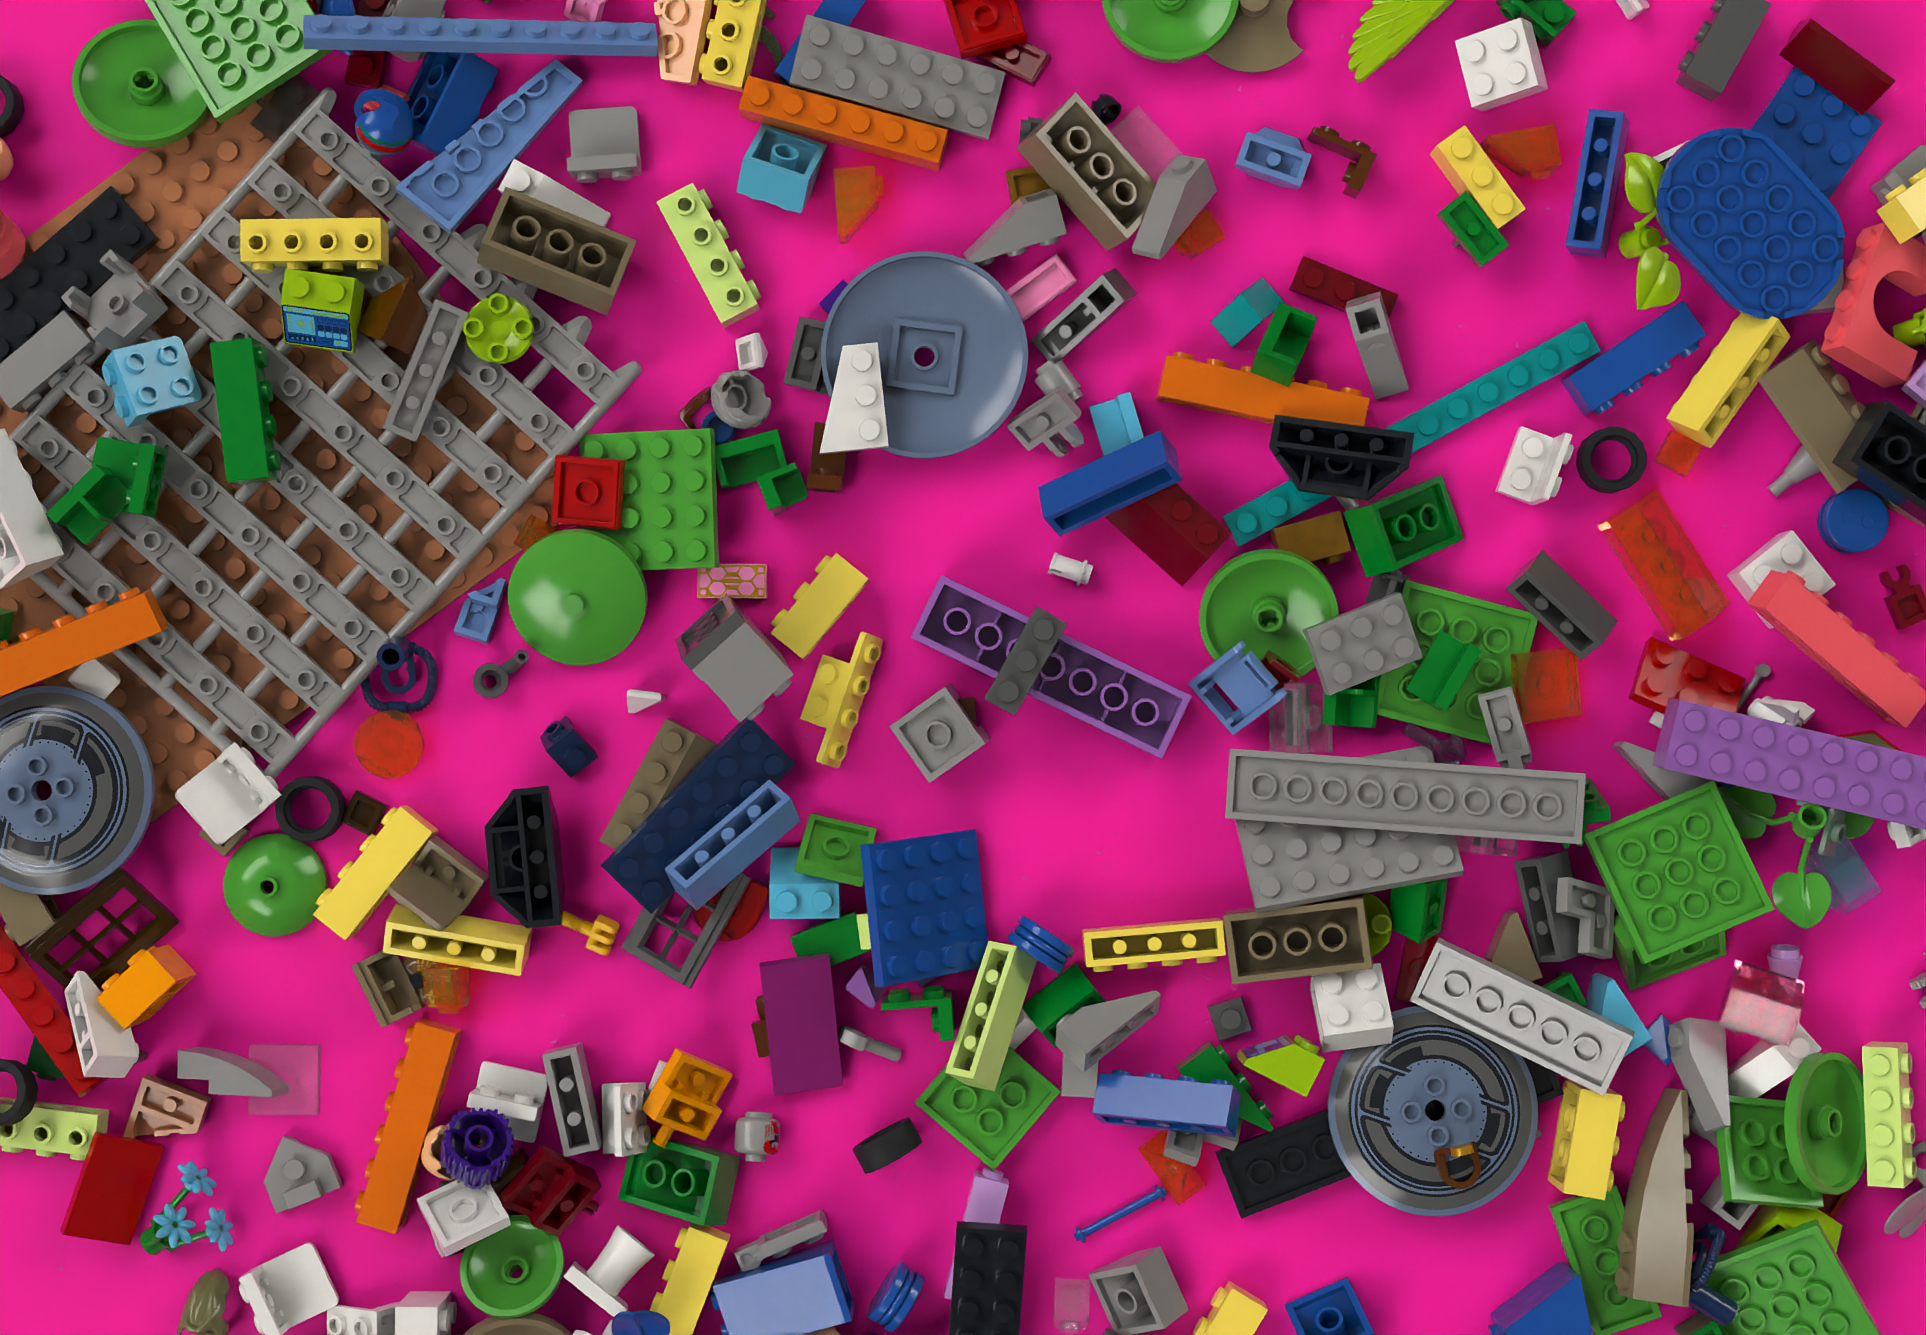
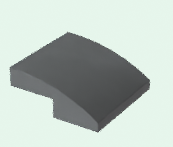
[783,317,829,396]

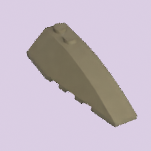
[1615,1088,1694,1307]

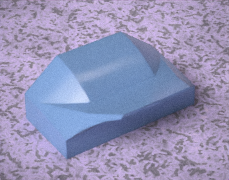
[1234,127,1312,189]

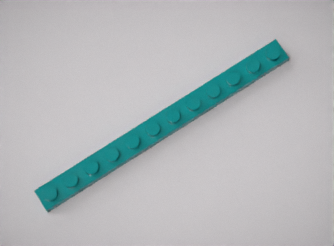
[1222,321,1601,547]

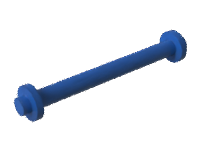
[1074,1184,1167,1243]

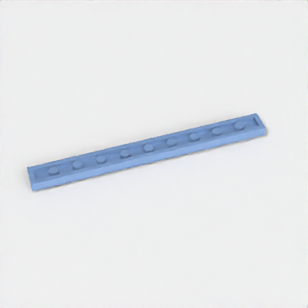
[303,14,658,57]

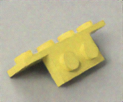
[800,631,883,768]

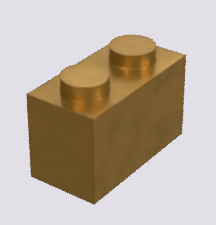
[1269,511,1351,565]

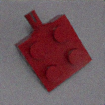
[498,1145,602,1237]

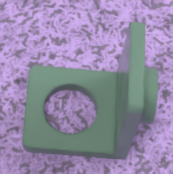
[1796,800,1847,856]

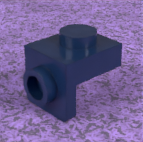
[540,716,598,778]

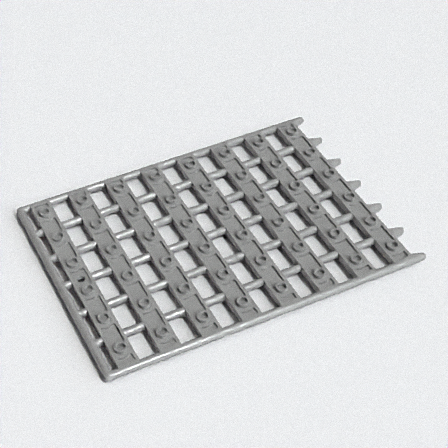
[8,87,642,779]

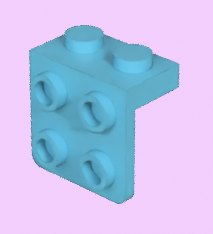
[102,336,202,428]

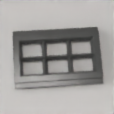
[621,873,752,988]

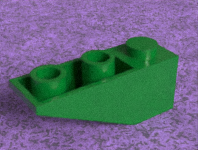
[1176,1041,1274,1132]

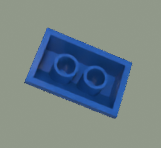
[407,52,499,157]

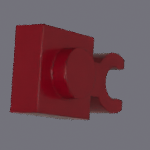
[1879,564,1926,630]

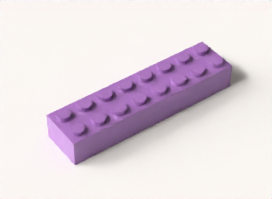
[911,575,1192,759]
[1652,698,1926,830]

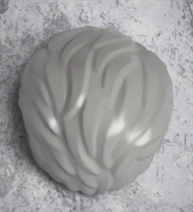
[711,370,771,429]

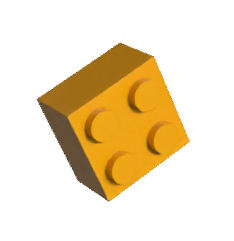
[96,944,197,1030]

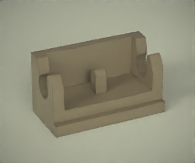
[351,950,424,1028]

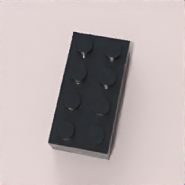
[1832,400,1926,525]

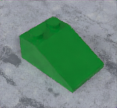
[1343,475,1464,577]
[618,1134,741,1226]

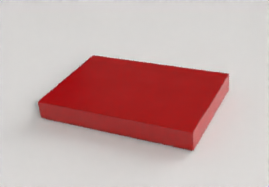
[60,1132,165,1245]

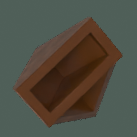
[357,277,428,356]

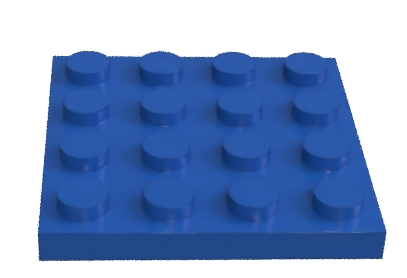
[860,829,988,987]

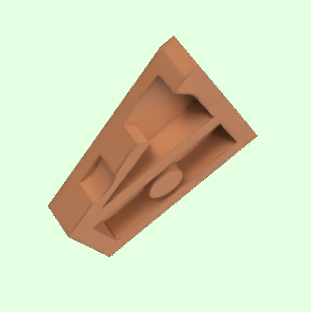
[123,1074,212,1138]

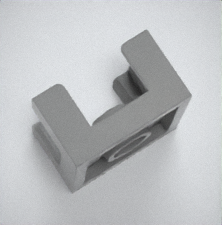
[61,249,168,351]
[889,683,991,783]

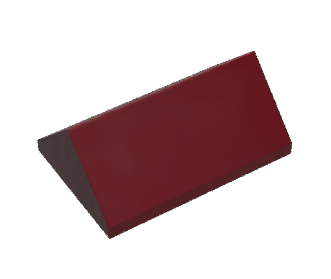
[1779,19,1896,115]

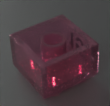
[1719,960,1805,1047]

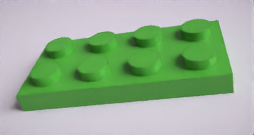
[1548,1183,1662,1335]

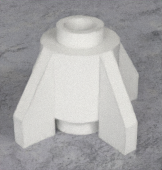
[1747,696,1815,728]

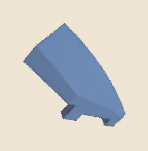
[454,578,507,645]

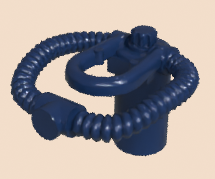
[360,635,438,718]
[1689,1222,1738,1326]

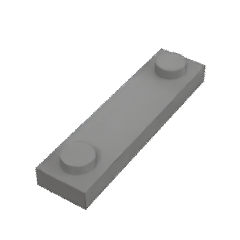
[382,299,469,442]

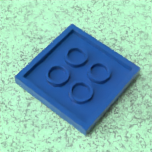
[1750,66,1882,199]

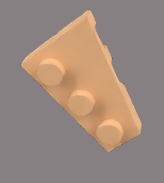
[654,0,713,86]

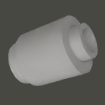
[1035,359,1084,403]

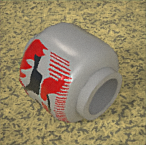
[734,1112,780,1162]

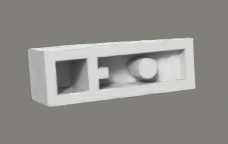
[498,159,611,227]
[64,971,139,1078]
[1728,1018,1822,1098]

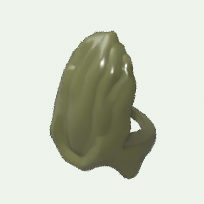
[177,1268,230,1335]

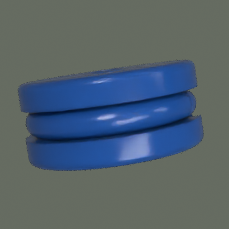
[1817,488,1889,554]
[1007,915,1075,974]
[867,1262,924,1332]

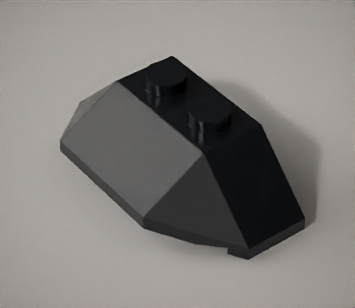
[1269,415,1415,501]
[484,786,564,928]

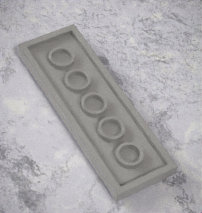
[789,14,1005,140]
[1410,938,1635,1096]

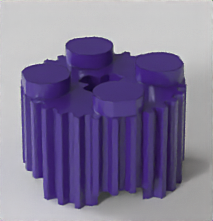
[440,1108,514,1189]

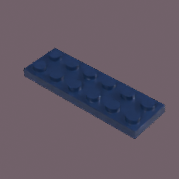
[600,717,796,914]

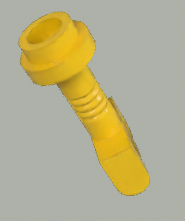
[549,911,620,956]

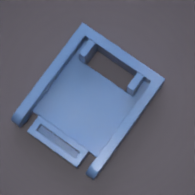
[1188,640,1288,735]

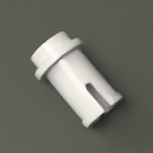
[1048,552,1093,586]

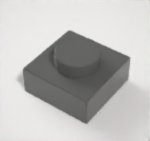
[1207,996,1252,1041]

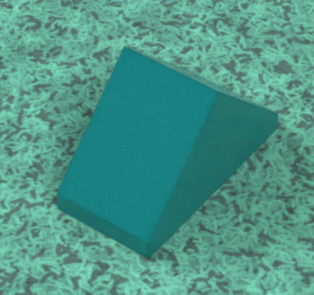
[1210,277,1284,348]

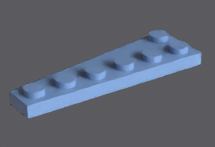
[396,59,583,235]

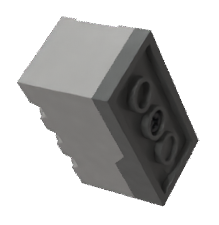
[675,593,794,723]

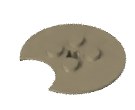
[1206,0,1304,73]

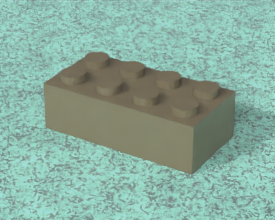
[477,187,637,316]
[1223,894,1373,984]

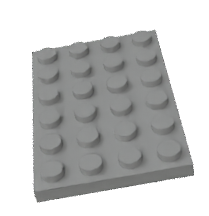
[1234,745,1464,913]

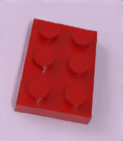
[1628,637,1746,714]

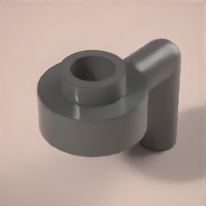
[472,650,529,699]

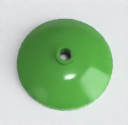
[223,833,328,937]
[460,1215,564,1319]

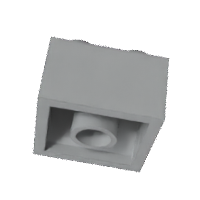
[1088,1246,1189,1335]

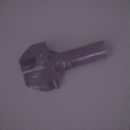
[1404,723,1467,764]

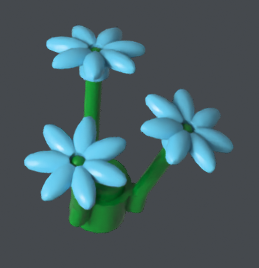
[140,1161,234,1255]

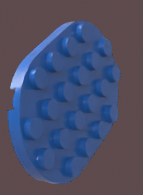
[1656,128,1845,319]

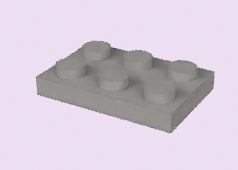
[1303,592,1423,695]

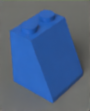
[1488,1262,1593,1335]

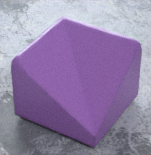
[845,964,887,1008]

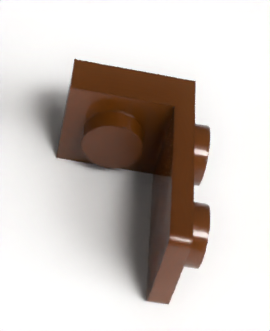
[1307,126,1377,198]
[806,422,847,494]

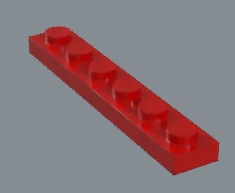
[0,924,109,1098]

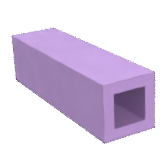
[944,1167,1009,1300]

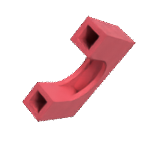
[1821,222,1926,388]

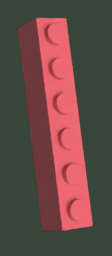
[1746,570,1926,729]

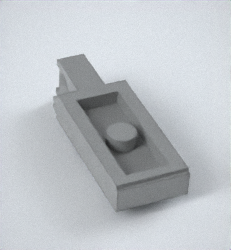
[1478,686,1533,769]
[734,1210,828,1272]

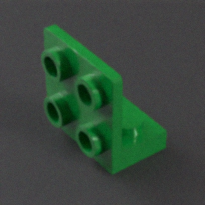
[91,437,168,518]
[881,985,955,1041]

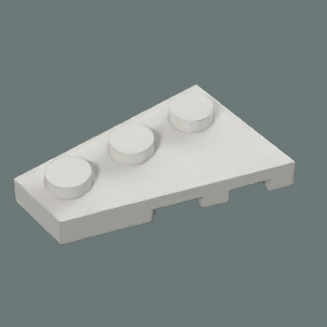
[819,342,889,454]

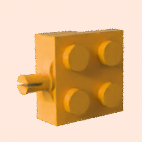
[641,1048,733,1148]

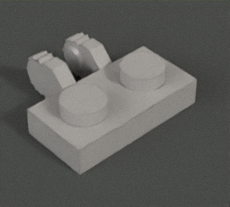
[1006,386,1084,458]

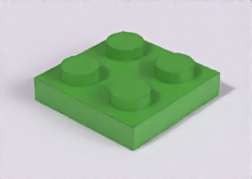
[794,813,877,887]

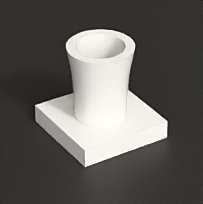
[563,1225,655,1317]

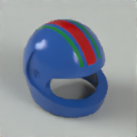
[354,89,414,156]

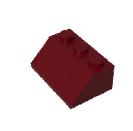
[1106,483,1231,587]

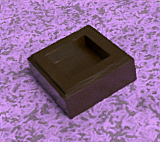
[341,790,389,836]

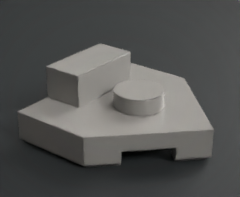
[263,1135,343,1214]

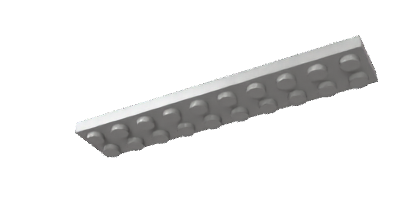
[1225,749,1586,844]

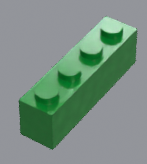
[210,338,281,485]

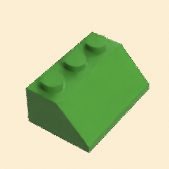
[1613,914,1727,991]

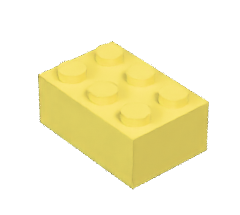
[1547,1079,1625,1200]

